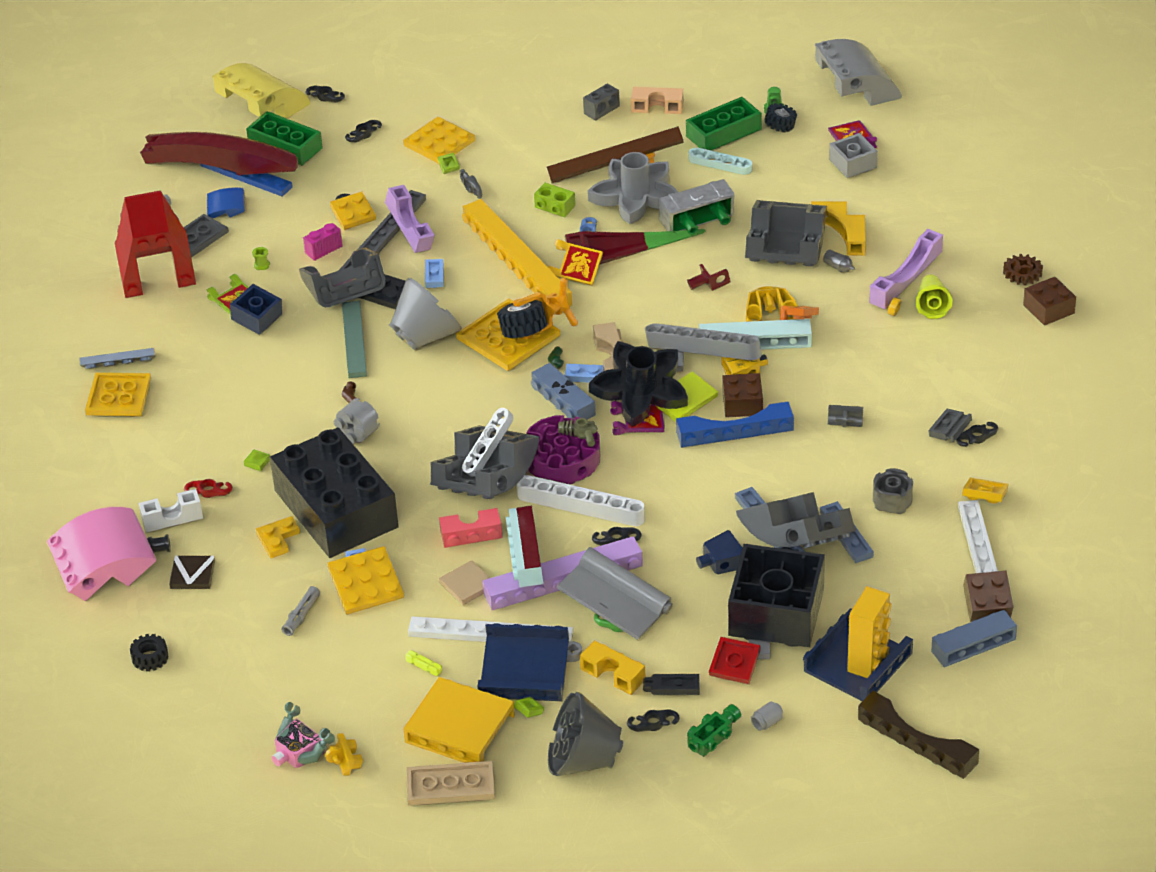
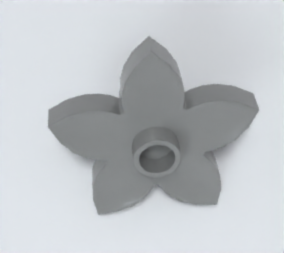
[588,152,678,224]

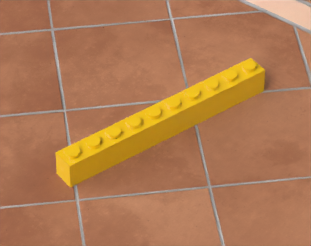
[462,199,572,307]

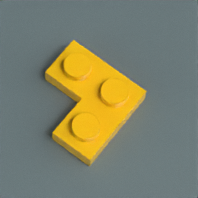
[256,516,300,559]

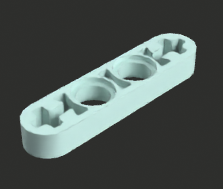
[689,148,752,175]

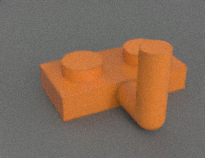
[780,306,819,320]

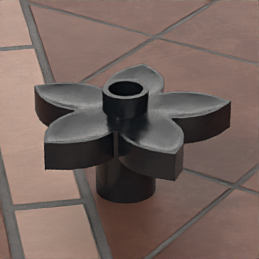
[589,341,688,427]

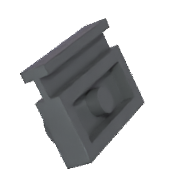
[928,408,972,442]

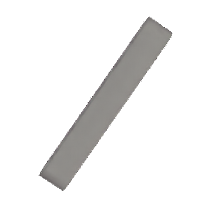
[645,323,762,360]

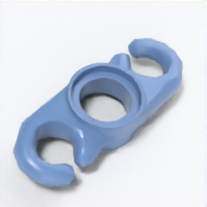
[580,217,597,232]

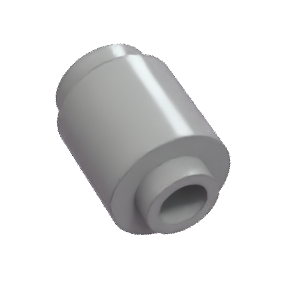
[751,701,783,731]

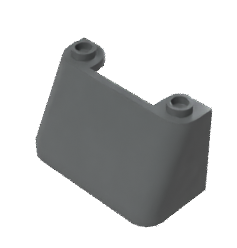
[299,247,386,308]

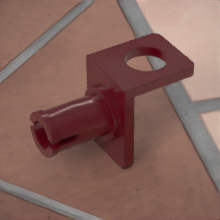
[687,264,731,291]

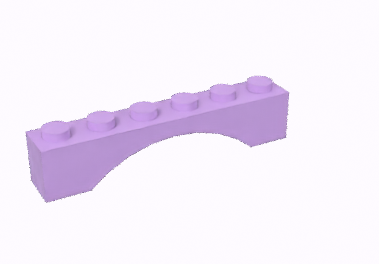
[869,229,943,309]

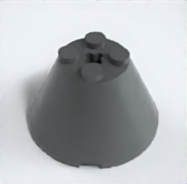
[548,692,623,776]

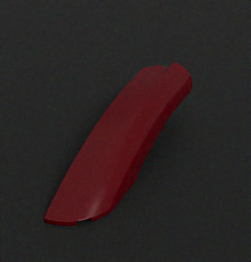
[140,132,298,175]

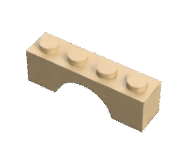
[593,322,623,371]

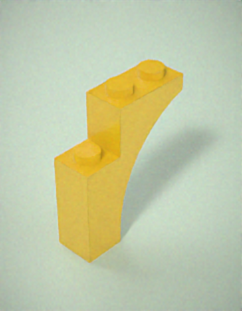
[811,201,865,256]

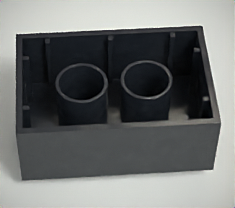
[270,427,399,559]

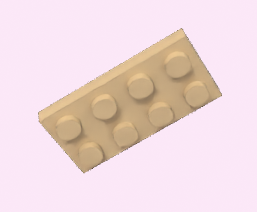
[407,761,495,806]

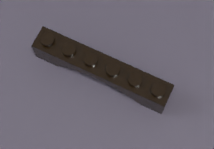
[858,691,979,779]

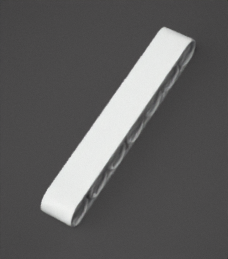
[516,475,645,526]

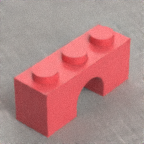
[439,508,503,548]

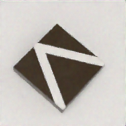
[169,556,215,589]

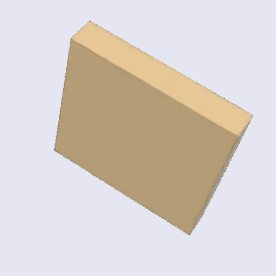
[439,560,490,605]

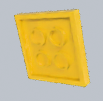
[403,116,475,164]
[85,372,151,416]
[327,546,404,615]

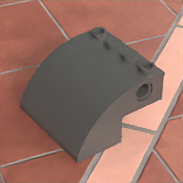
[745,200,827,266]
[430,425,539,499]
[736,492,856,548]

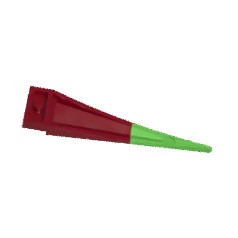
[565,229,705,265]

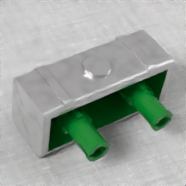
[659,179,735,235]

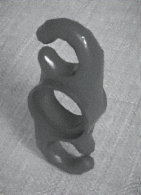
[460,169,482,199]

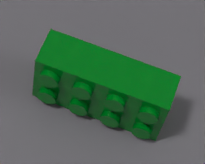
[686,97,762,151]
[246,111,323,166]

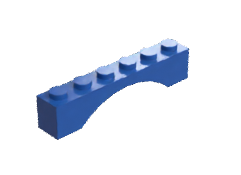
[676,402,794,448]

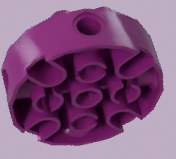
[526,415,600,485]

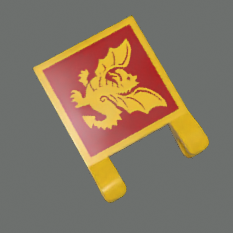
[548,239,603,286]

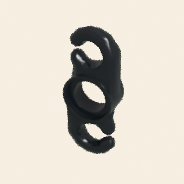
[306,85,345,102]
[345,120,382,142]
[956,422,999,447]
[592,527,642,546]
[627,709,680,732]

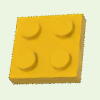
[330,191,376,230]
[962,477,1009,504]

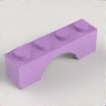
[385,185,435,253]

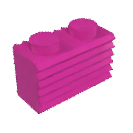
[303,223,343,261]

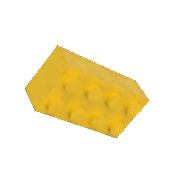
[847,586,892,678]

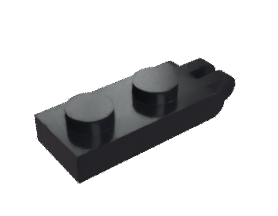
[643,674,700,695]

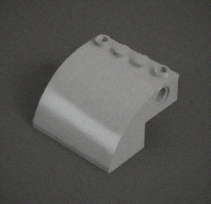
[815,39,902,106]

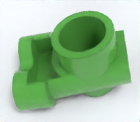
[764,87,784,114]

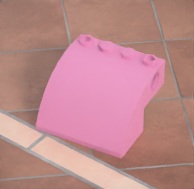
[47,507,157,601]

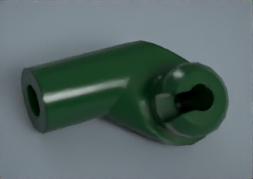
[548,346,564,369]

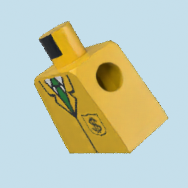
[721,354,768,375]

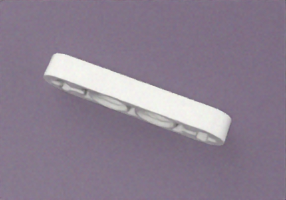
[462,408,513,477]

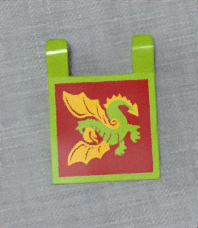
[207,274,249,315]

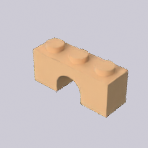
[631,87,684,114]

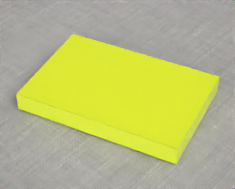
[655,371,718,422]

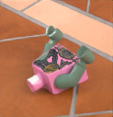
[272,702,335,768]

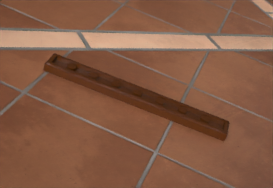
[547,126,684,183]

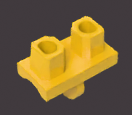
[325,733,363,776]

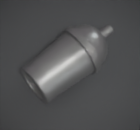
[823,249,855,273]

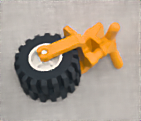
[497,278,578,339]

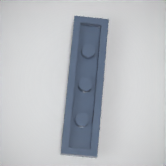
[79,348,155,369]
[820,501,874,563]

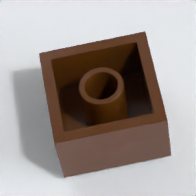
[1023,277,1076,326]
[722,373,763,417]
[963,570,1014,622]

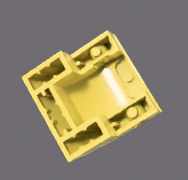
[212,63,310,118]

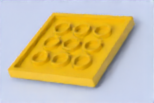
[456,298,561,371]

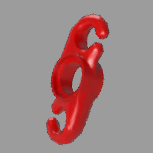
[184,479,233,498]

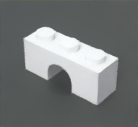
[138,489,203,533]

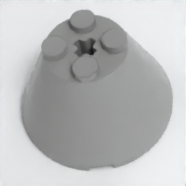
[389,278,462,350]

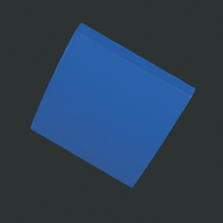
[207,187,245,219]

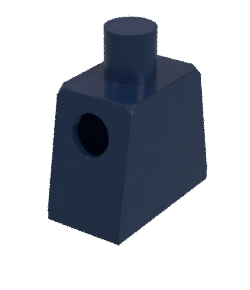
[696,530,743,574]

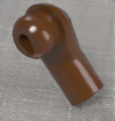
[342,381,356,403]

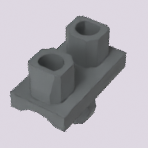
[828,405,863,427]

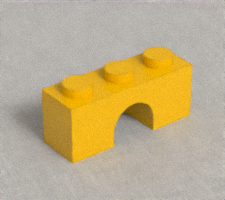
[580,640,646,695]

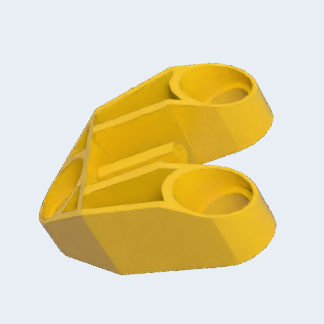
[746,286,797,322]

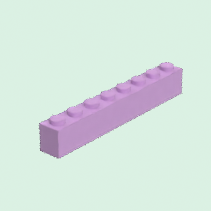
[483,536,643,610]

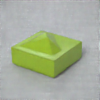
[437,153,460,174]
[244,449,270,471]
[514,697,544,718]

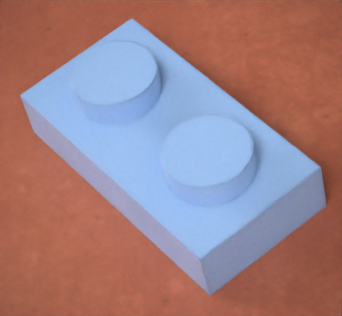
[425,259,444,288]
[565,364,603,383]

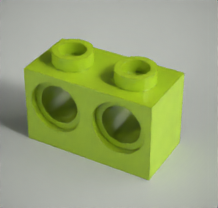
[534,182,575,217]

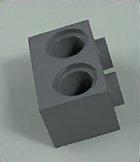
[583,83,620,121]

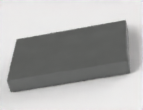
[184,214,229,257]

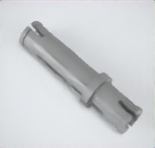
[281,586,320,636]

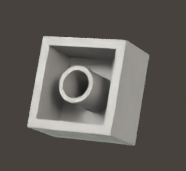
[829,133,878,178]

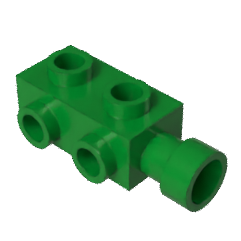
[687,704,741,757]

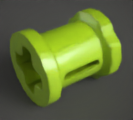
[252,247,270,270]

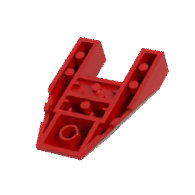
[114,190,196,298]

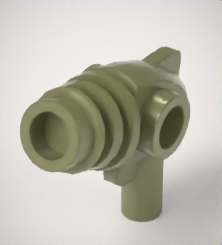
[558,418,598,446]

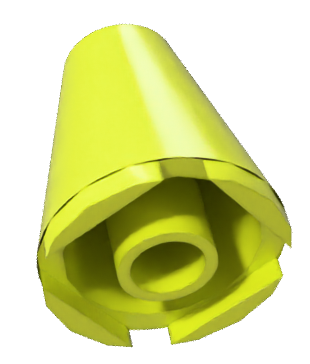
[915,274,953,319]

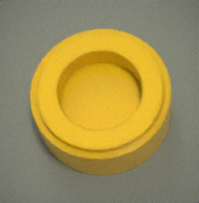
[888,297,901,316]

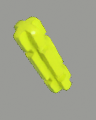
[405,650,442,676]

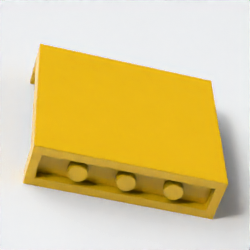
[403,677,515,763]

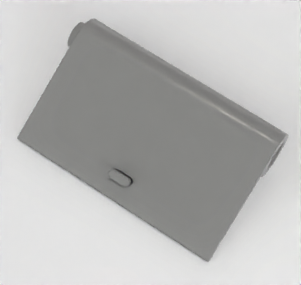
[557,547,673,640]

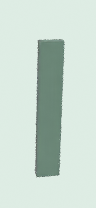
[342,301,367,378]

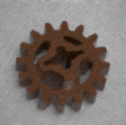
[1003,254,1043,285]

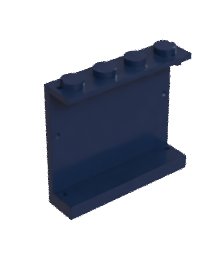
[803,608,913,701]
[477,623,569,701]

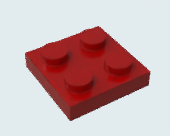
[709,637,761,684]

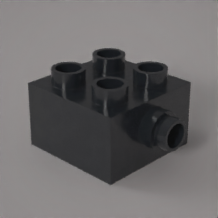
[728,544,825,647]

